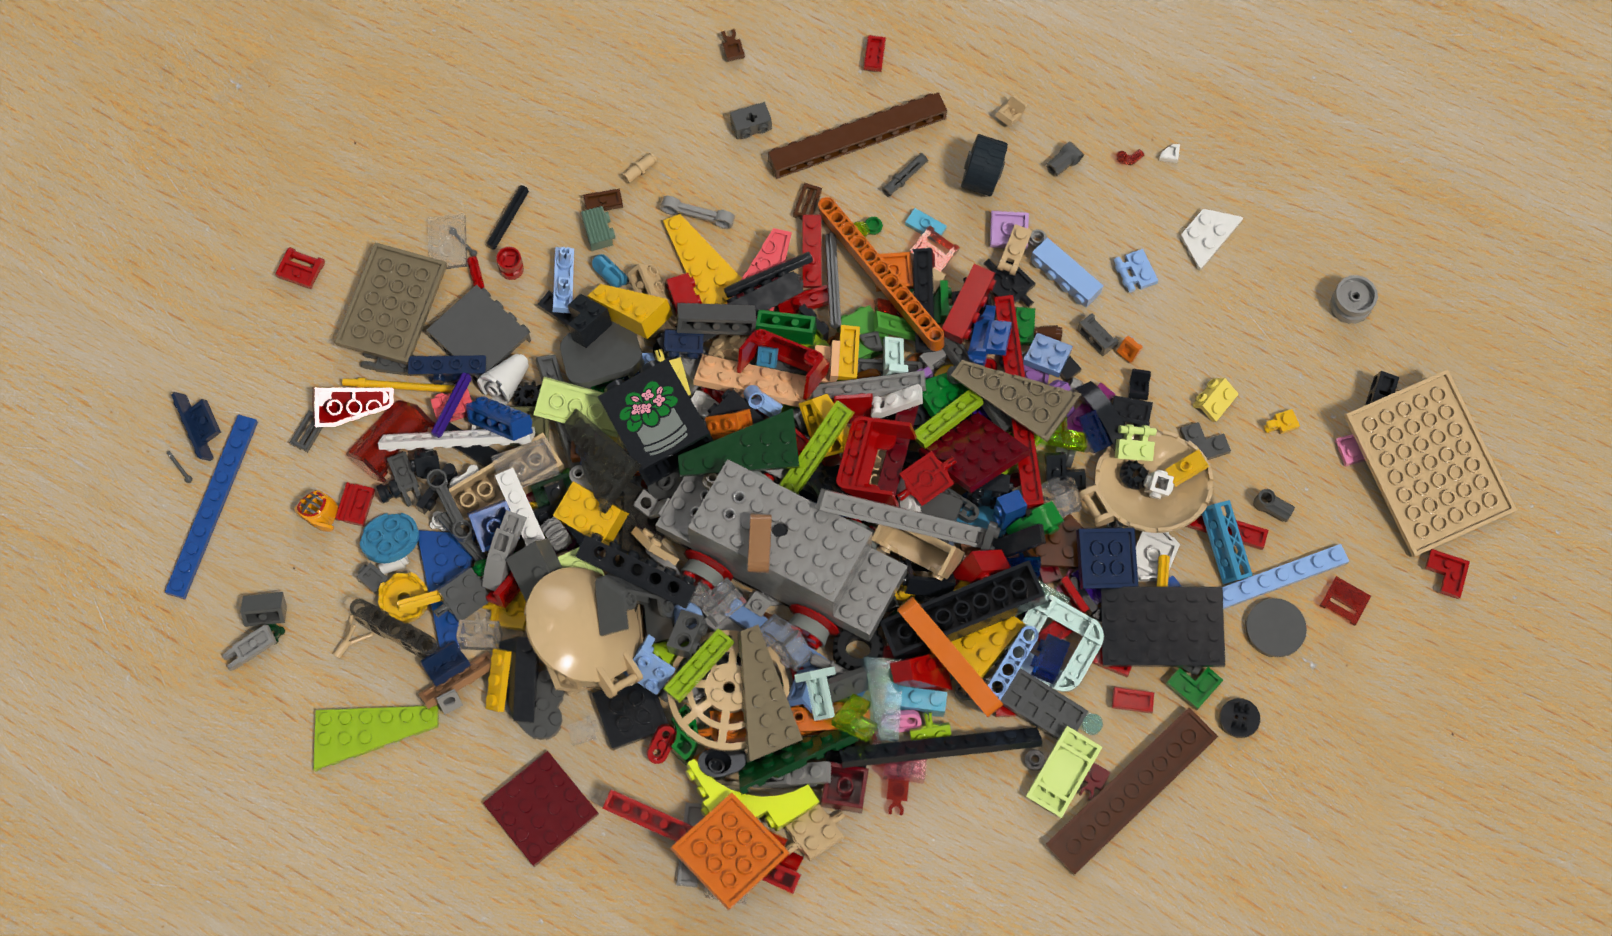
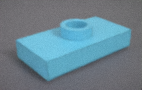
[905,208,947,243]

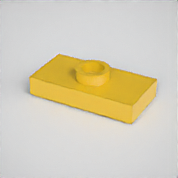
[1165,449,1209,487]

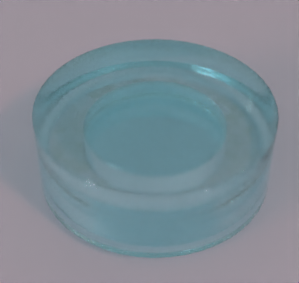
[1082,714,1103,735]

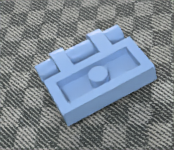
[1114,249,1159,293]

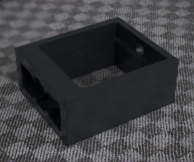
[899,556,956,597]

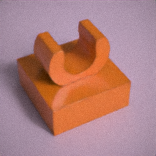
[1116,336,1143,363]

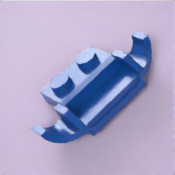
[968,305,1012,366]

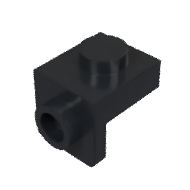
[1128,369,1151,400]

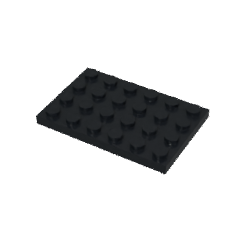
[1101,587,1226,667]

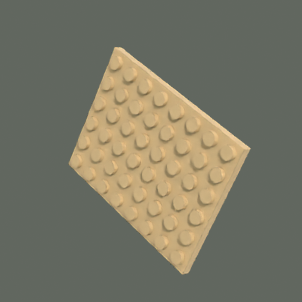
[1344,370,1517,557]

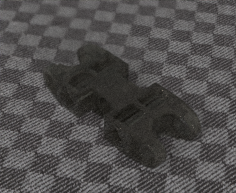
[350,599,440,659]

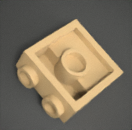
[708,334,750,361]

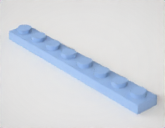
[1222,544,1349,609]

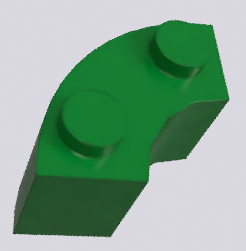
[1006,501,1064,535]
[671,704,698,765]

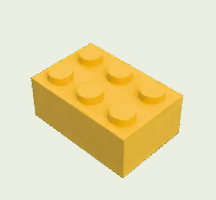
[553,481,629,542]

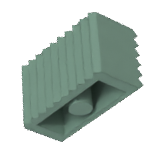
[581,206,616,251]

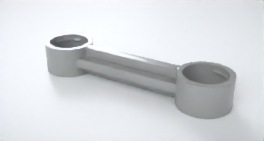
[660,196,735,229]

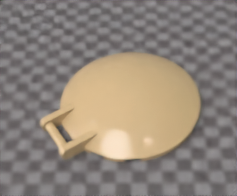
[1078,430,1213,533]
[524,567,643,698]

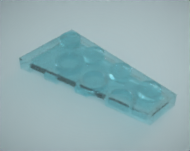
[864,657,903,741]

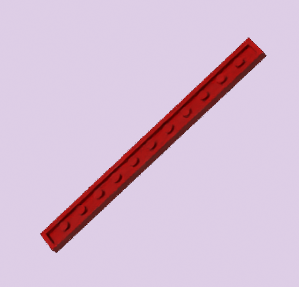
[994,295,1044,508]

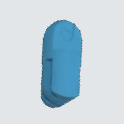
[592,254,629,288]

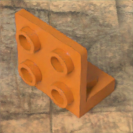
[705,409,753,440]

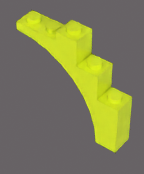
[685,759,820,832]

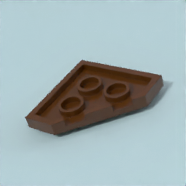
[1026,513,1084,569]

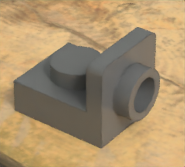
[357,562,389,594]

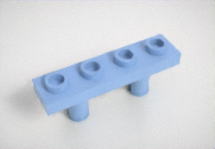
[553,247,574,313]

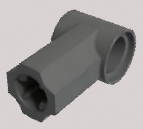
[1046,141,1084,177]
[1253,489,1295,522]

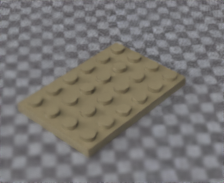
[335,242,447,365]

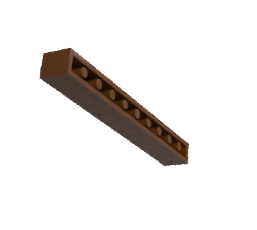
[768,92,947,179]

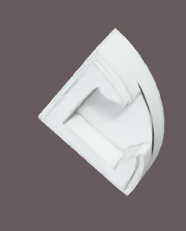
[1159,144,1180,163]

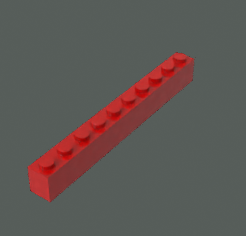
[602,790,802,894]

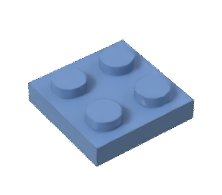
[1023,333,1073,378]

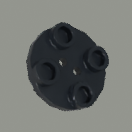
[1220,698,1261,738]

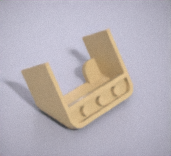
[872,524,965,581]

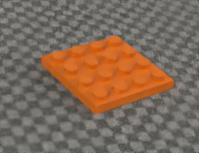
[671,793,790,911]

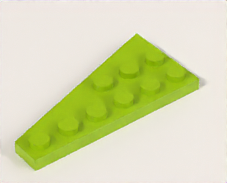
[314,706,439,772]

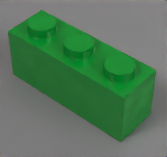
[756,310,817,345]

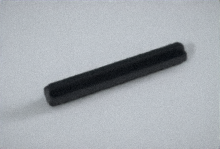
[486,185,529,250]

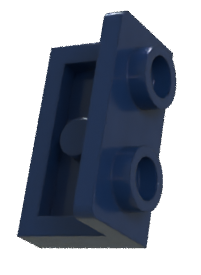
[663,330,704,359]
[420,641,471,687]

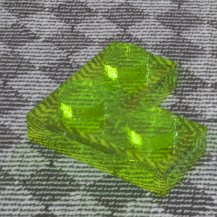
[1047,416,1087,452]
[832,693,878,742]

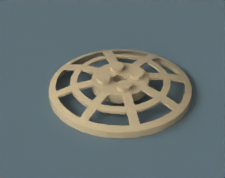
[667,630,789,751]

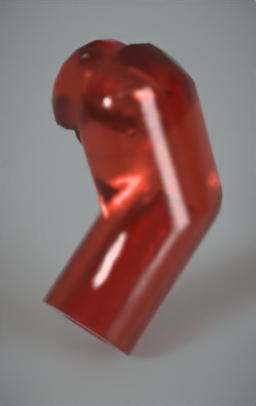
[1117,149,1144,165]

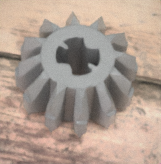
[541,517,572,552]

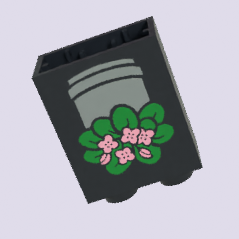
[598,358,714,487]

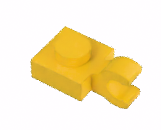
[1263,409,1300,434]

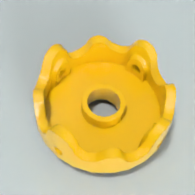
[378,572,429,623]

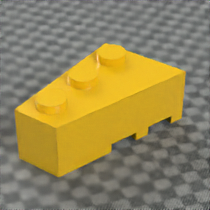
[798,394,850,457]

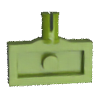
[909,711,952,740]

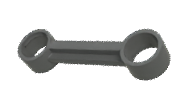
[427,469,473,542]

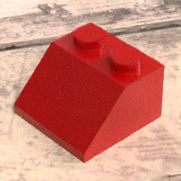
[953,550,1011,583]

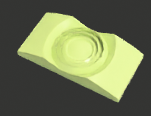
[1026,726,1102,818]

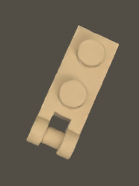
[997,224,1032,276]

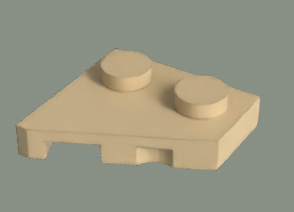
[631,526,680,566]

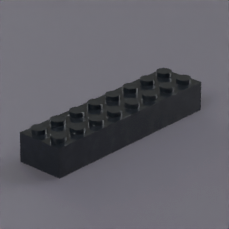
[880,560,1046,661]

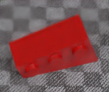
[665,273,702,315]
[890,653,953,692]

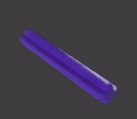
[431,372,472,438]

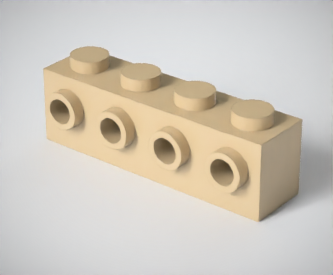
[627,264,677,339]

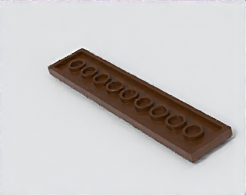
[1045,707,1218,876]

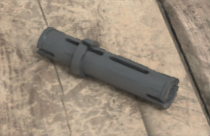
[882,153,928,197]

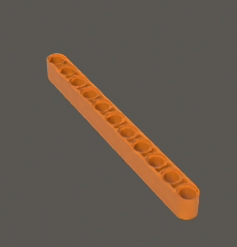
[818,197,945,351]

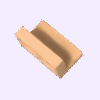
[815,340,840,383]

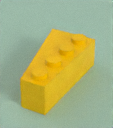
[588,284,673,339]

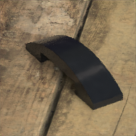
[1074,381,1125,451]

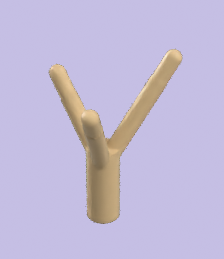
[333,614,373,658]

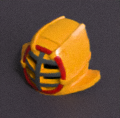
[294,490,338,532]

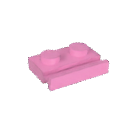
[1335,434,1366,466]

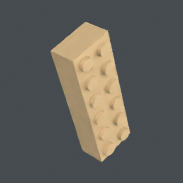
[449,433,565,531]

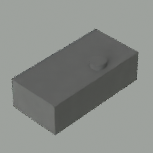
[506,538,563,602]

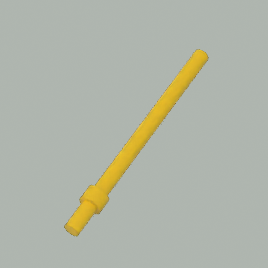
[342,377,455,393]

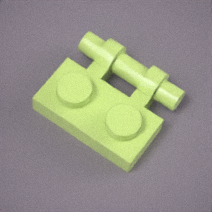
[1115,424,1157,461]

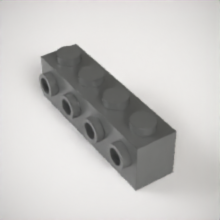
[676,303,756,335]

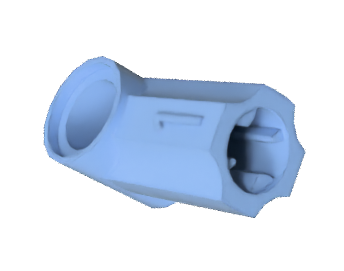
[744,385,783,417]

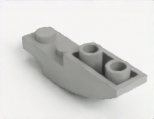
[482,510,527,591]
[752,761,831,788]

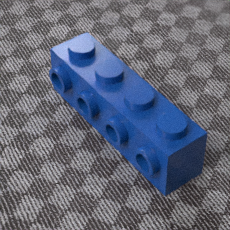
[466,396,533,441]

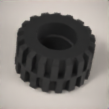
[833,629,884,675]

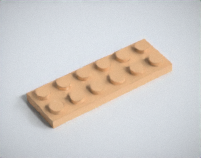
[693,354,812,407]

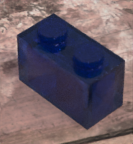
[1030,633,1070,684]

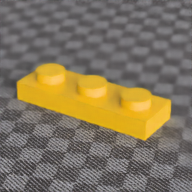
[837,325,860,380]
[485,648,512,712]

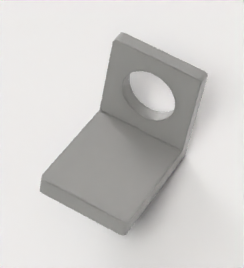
[633,489,671,519]
[436,689,463,715]

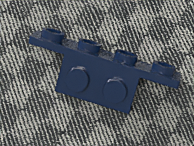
[408,355,486,385]
[171,392,221,461]

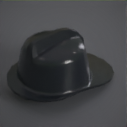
[698,749,747,780]

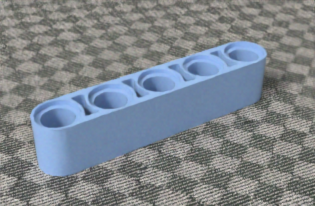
[977,626,1039,713]

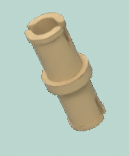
[622,153,657,184]

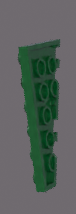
[677,408,799,477]
[739,724,859,795]

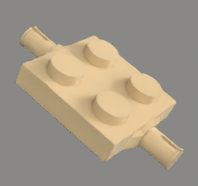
[785,804,845,861]

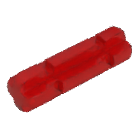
[467,256,485,289]

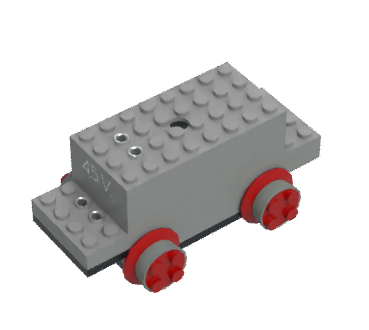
[656,459,907,650]

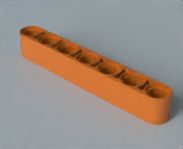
[897,596,1003,717]

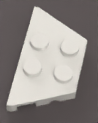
[1180,209,1243,271]
[1136,531,1180,582]

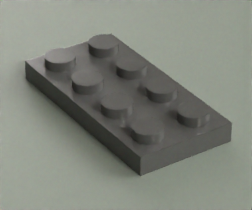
[1000,668,1089,740]

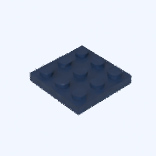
[1076,528,1139,589]

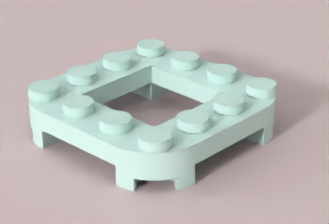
[1008,596,1104,692]

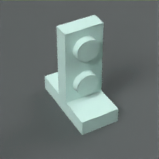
[883,336,908,376]
[794,666,836,721]

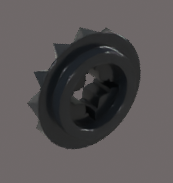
[1119,460,1149,490]

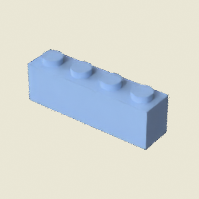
[1030,237,1104,308]

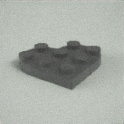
[505,670,565,740]

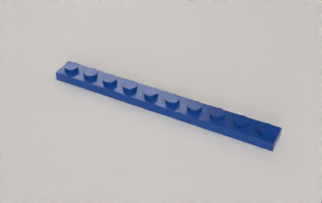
[165,414,258,600]

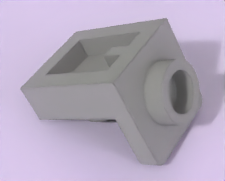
[744,591,772,617]

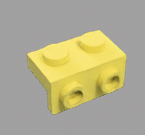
[1192,378,1238,422]

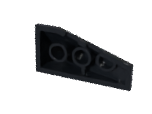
[499,637,539,722]

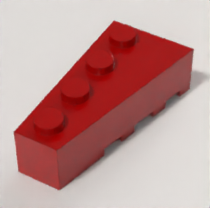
[942,264,996,345]

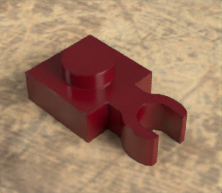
[1079,763,1110,801]

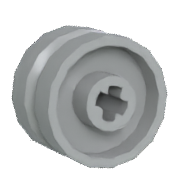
[1330,275,1378,324]

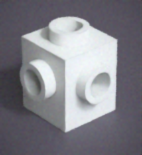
[1144,470,1174,500]

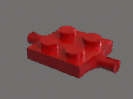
[897,451,957,506]

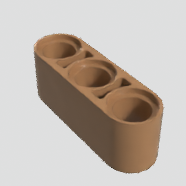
[748,514,772,573]

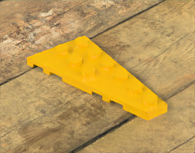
[663,214,742,304]

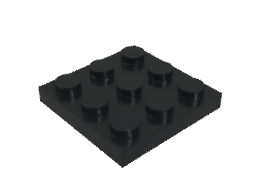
[592,683,668,750]

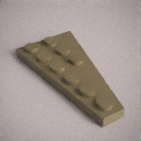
[951,360,1081,442]
[738,625,803,762]

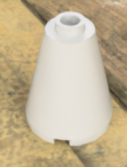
[477,354,529,405]

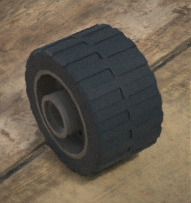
[961,134,1008,197]

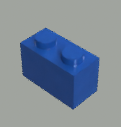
[992,489,1027,531]

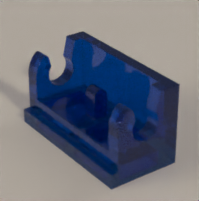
[1075,410,1111,453]

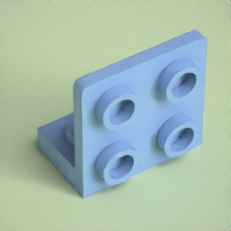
[623,635,676,695]

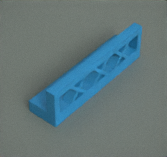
[1202,500,1253,584]

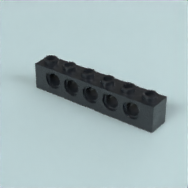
[576,532,699,609]

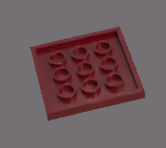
[919,412,1030,493]
[483,751,599,867]

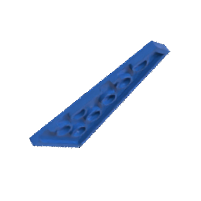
[418,530,476,650]

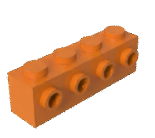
[791,701,871,736]

